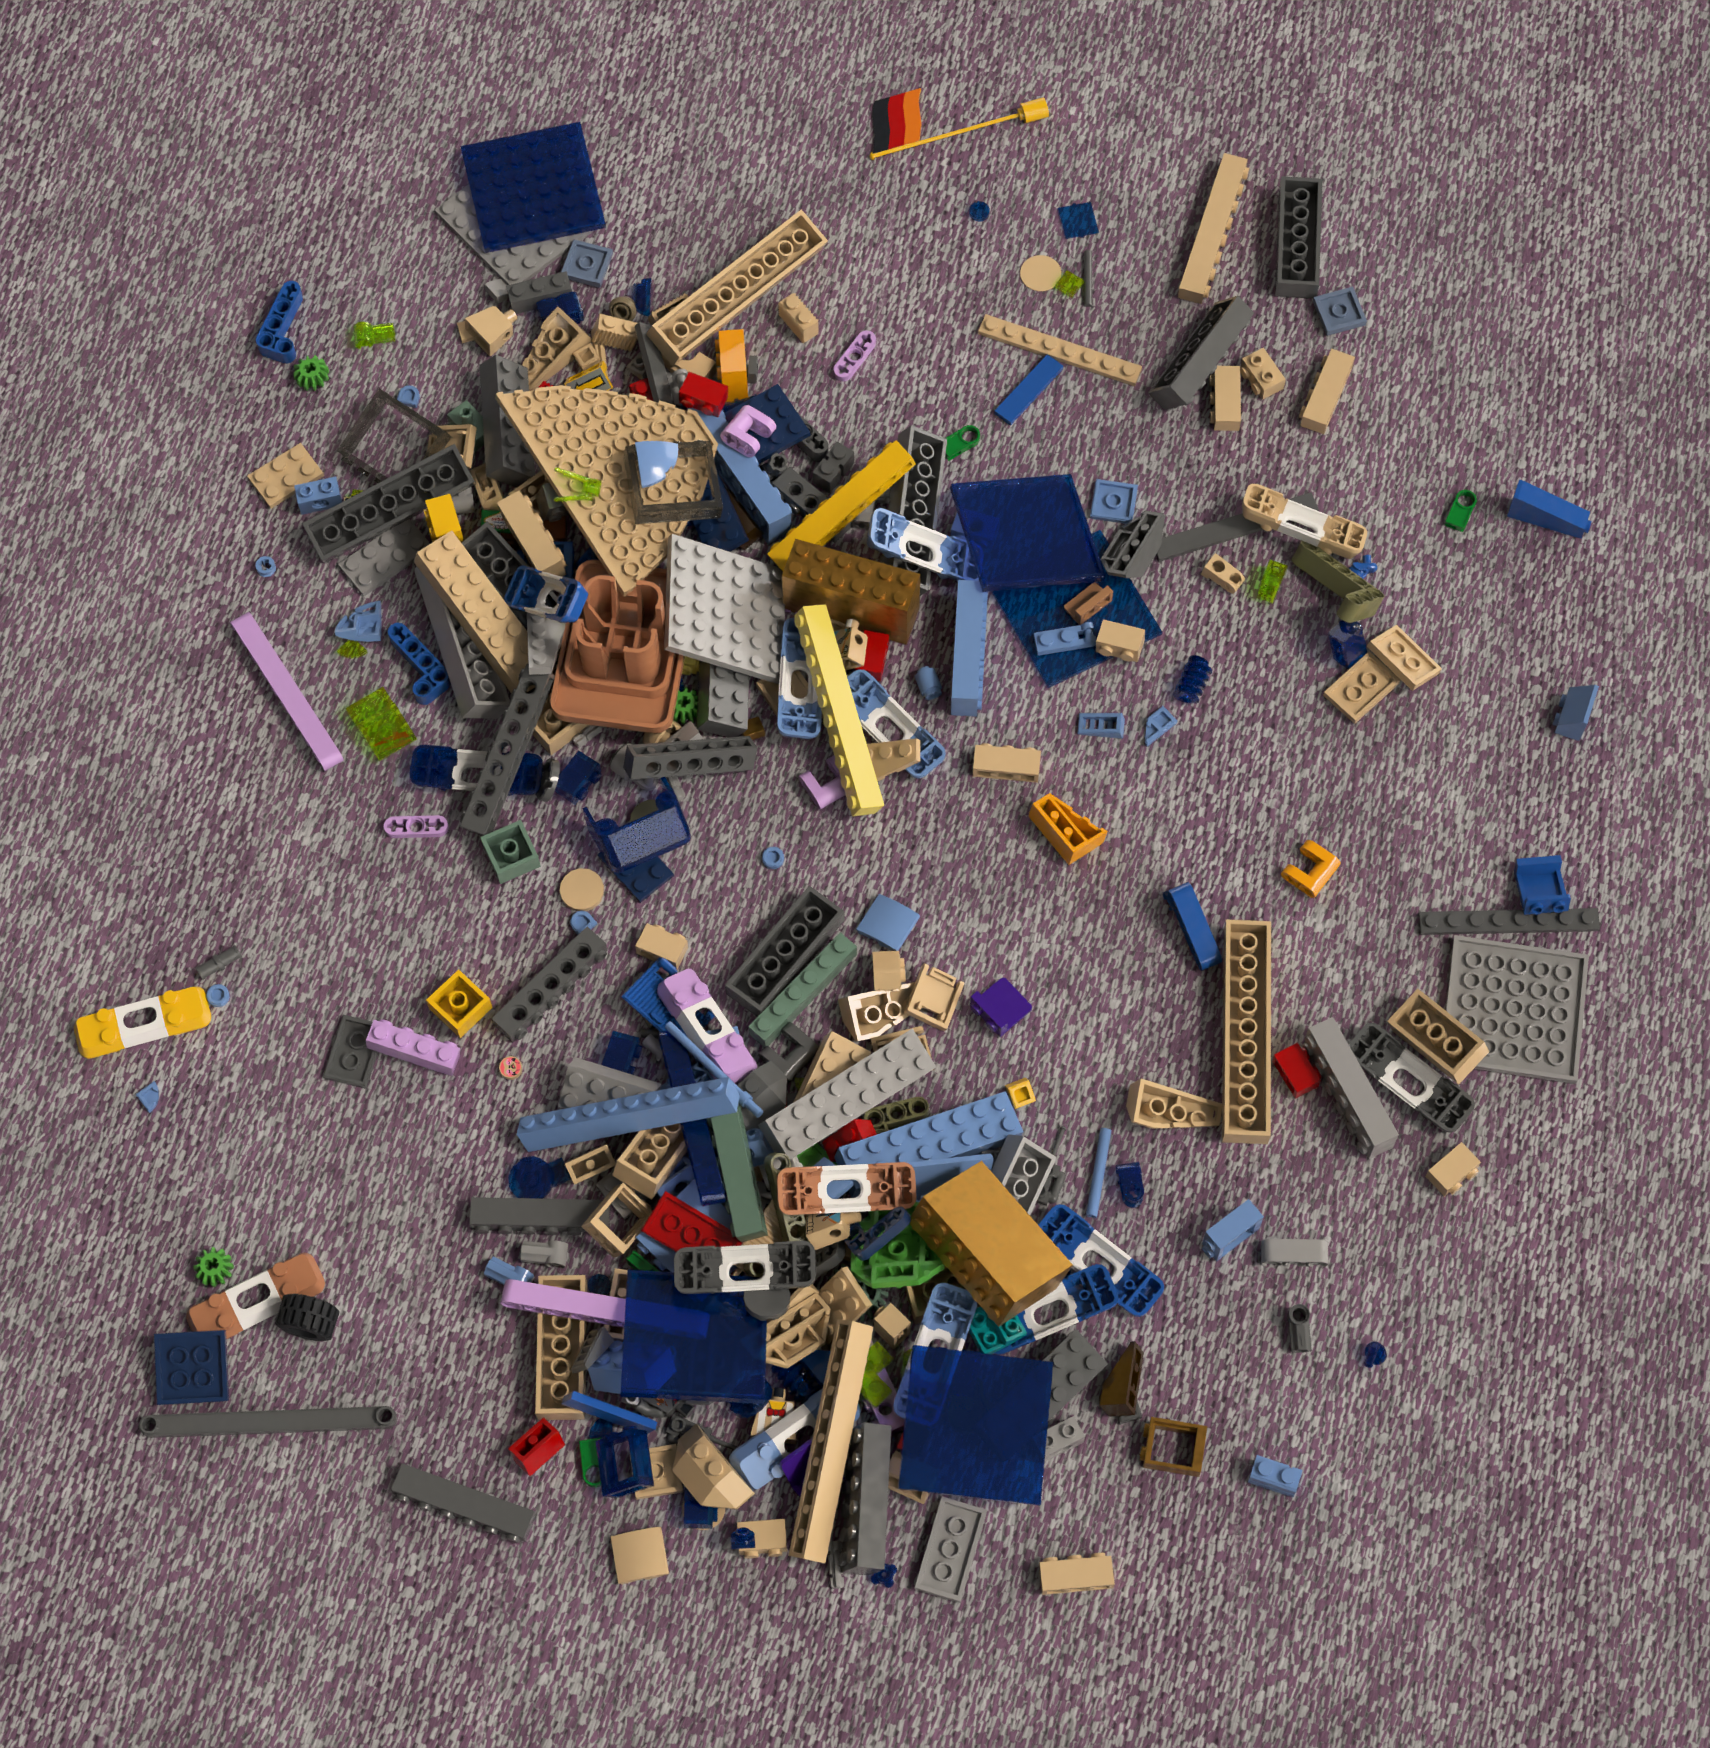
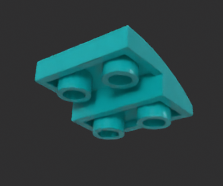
[969,1307,1027,1358]

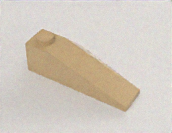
[522,307,592,391]
[838,982,923,1041]
[1126,1079,1222,1129]

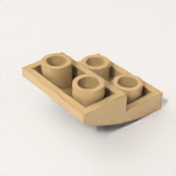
[611,1527,669,1585]

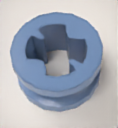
[255,556,276,577]

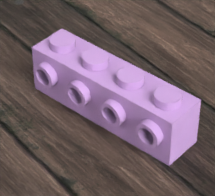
[366,1019,460,1076]

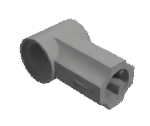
[452,487,475,514]
[521,1241,569,1269]

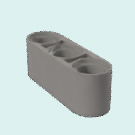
[1261,1239,1329,1267]

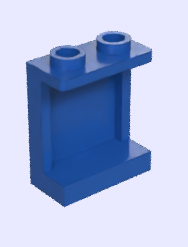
[1514,855,1571,915]

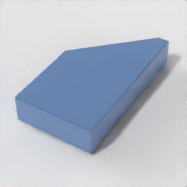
[1145,706,1178,747]

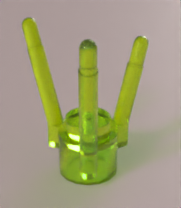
[553,467,602,502]

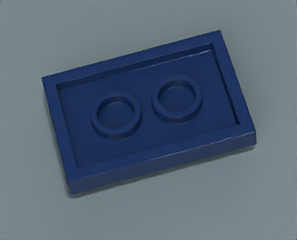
[597,828,674,903]

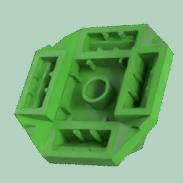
[851,1202,945,1289]

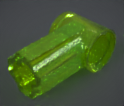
[353,322,396,349]

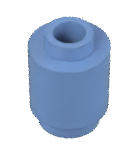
[915,666,942,700]

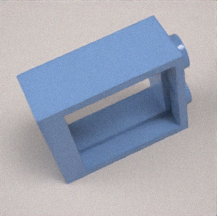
[1202,1199,1264,1261]

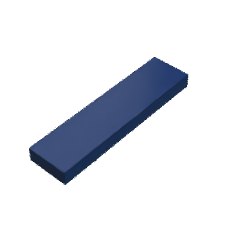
[994,354,1064,426]
[562,1391,657,1434]

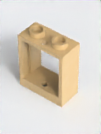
[581,1183,652,1258]

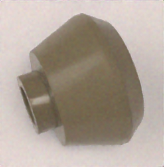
[609,296,636,321]

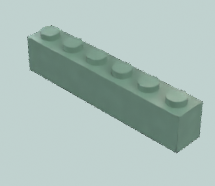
[748,932,857,1047]
[707,1103,768,1242]

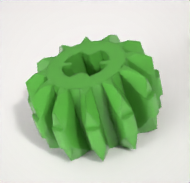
[293,355,329,391]
[673,687,698,725]
[193,1247,234,1287]

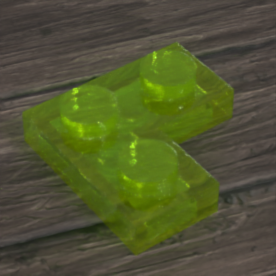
[860,1341,893,1408]

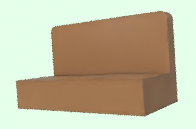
[1064,582,1113,625]

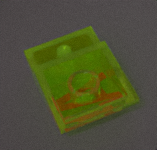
[345,687,417,762]

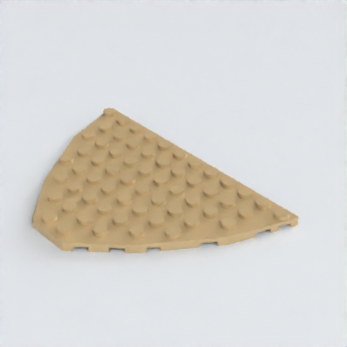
[495,385,718,597]

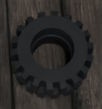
[275,1294,339,1341]

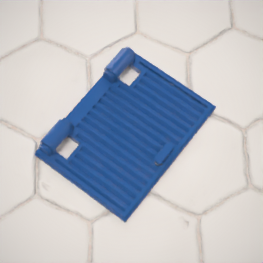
[621,957,715,1051]

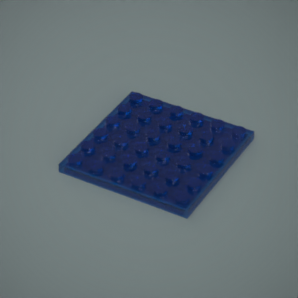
[460,122,606,253]

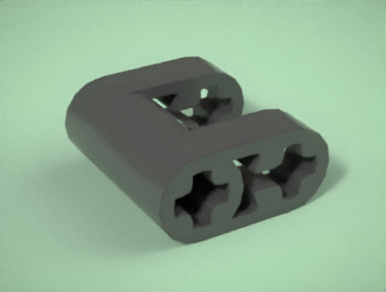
[758,1022,819,1082]

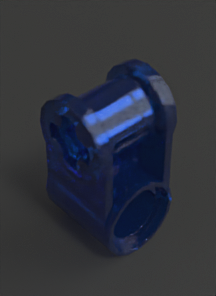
[1115,1161,1144,1208]

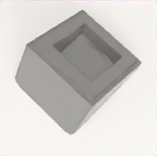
[484,278,508,304]

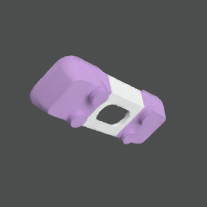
[657,969,757,1085]

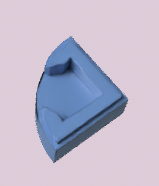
[136,1081,159,1113]

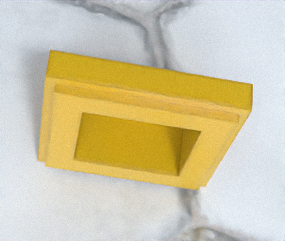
[1005,1077,1036,1109]

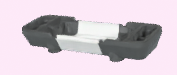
[1349,1023,1475,1133]
[674,1241,816,1294]

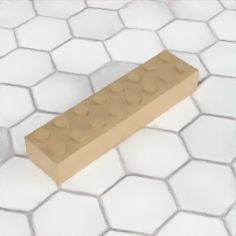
[414,531,555,693]

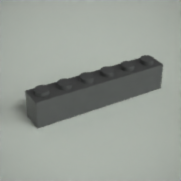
[469,1197,611,1236]
[391,1463,536,1543]

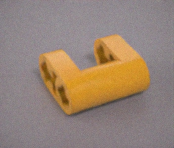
[1281,840,1341,898]

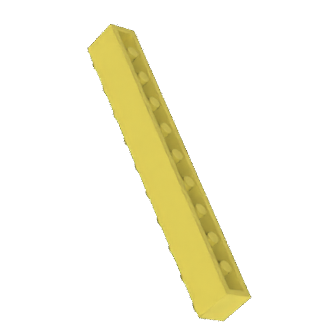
[794,604,884,816]

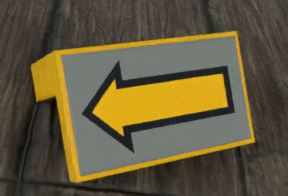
[564,361,613,391]

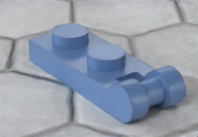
[1034,622,1097,656]

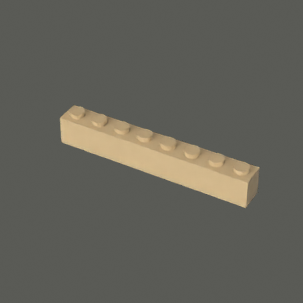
[1178,153,1250,304]

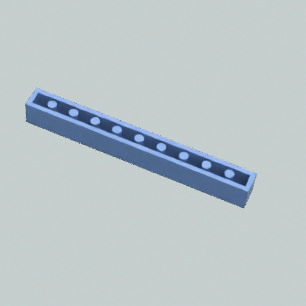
[516,1077,740,1152]

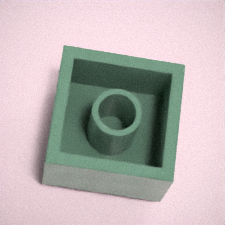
[480,820,541,884]

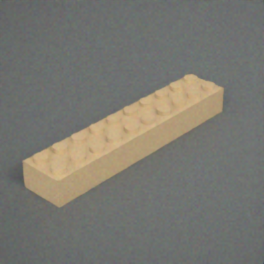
[646,209,828,366]
[1222,920,1271,1144]

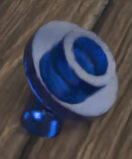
[1364,1341,1387,1368]
[731,1527,756,1549]

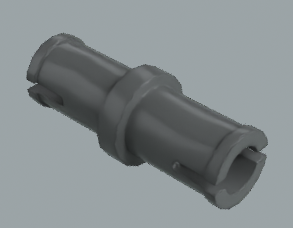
[196,945,242,980]

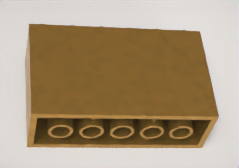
[782,539,920,645]
[910,1161,1073,1327]

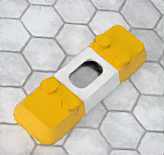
[74,986,211,1059]

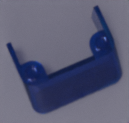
[582,777,691,873]

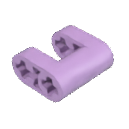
[720,405,776,457]
[798,755,846,810]

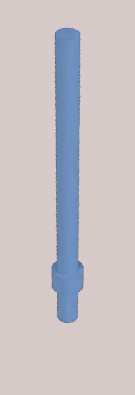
[665,1021,763,1118]

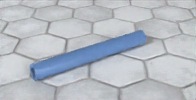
[1086,1128,1112,1218]

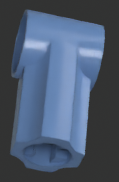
[484,1256,534,1285]

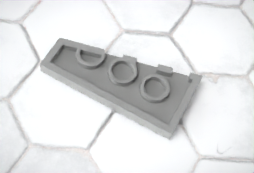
[527,613,566,675]

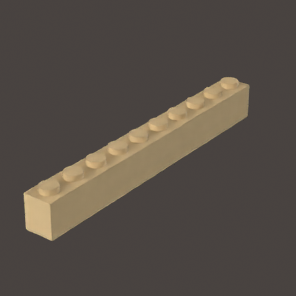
[788,1319,873,1563]

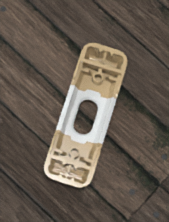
[1242,484,1367,559]

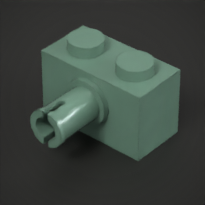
[447,400,484,451]

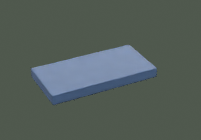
[908,1153,994,1201]

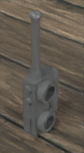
[1036,1126,1066,1206]
[666,1415,738,1450]

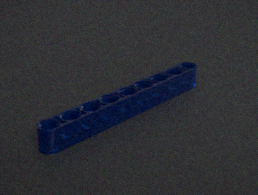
[658,1028,726,1207]

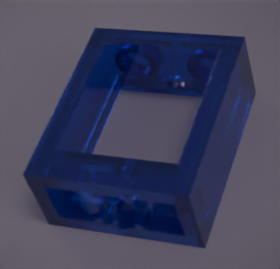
[596,1426,654,1498]

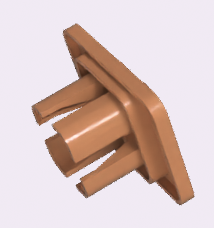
[550,560,685,734]

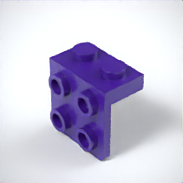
[970,978,1032,1037]
[779,1438,845,1498]

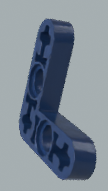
[844,1207,911,1261]

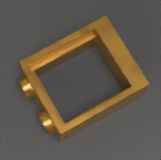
[1139,1417,1207,1477]

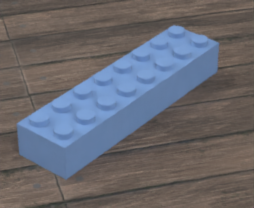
[680,403,792,545]
[834,1091,1023,1198]

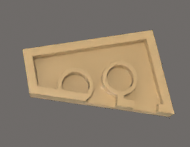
[867,738,920,781]

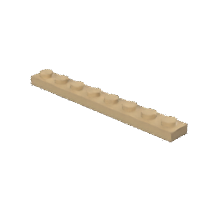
[978,314,1142,386]

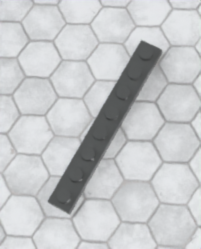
[1418,908,1600,935]

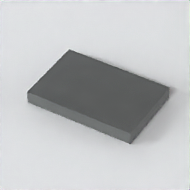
[323,1015,378,1089]

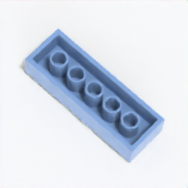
[951,580,988,717]

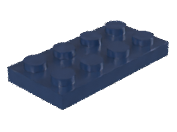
[691,469,749,552]

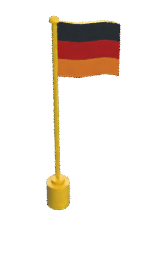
[869,88,1049,160]

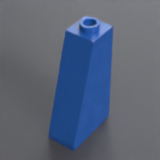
[1507,480,1592,539]

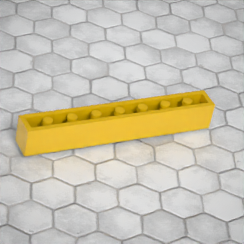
[767,440,916,572]

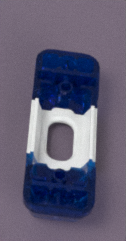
[409,745,543,796]

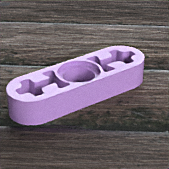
[834,331,876,382]
[384,815,449,838]

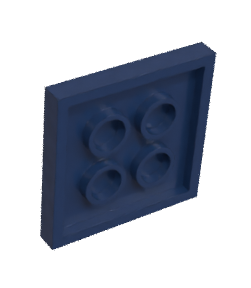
[724,384,811,464]
[154,1330,229,1405]

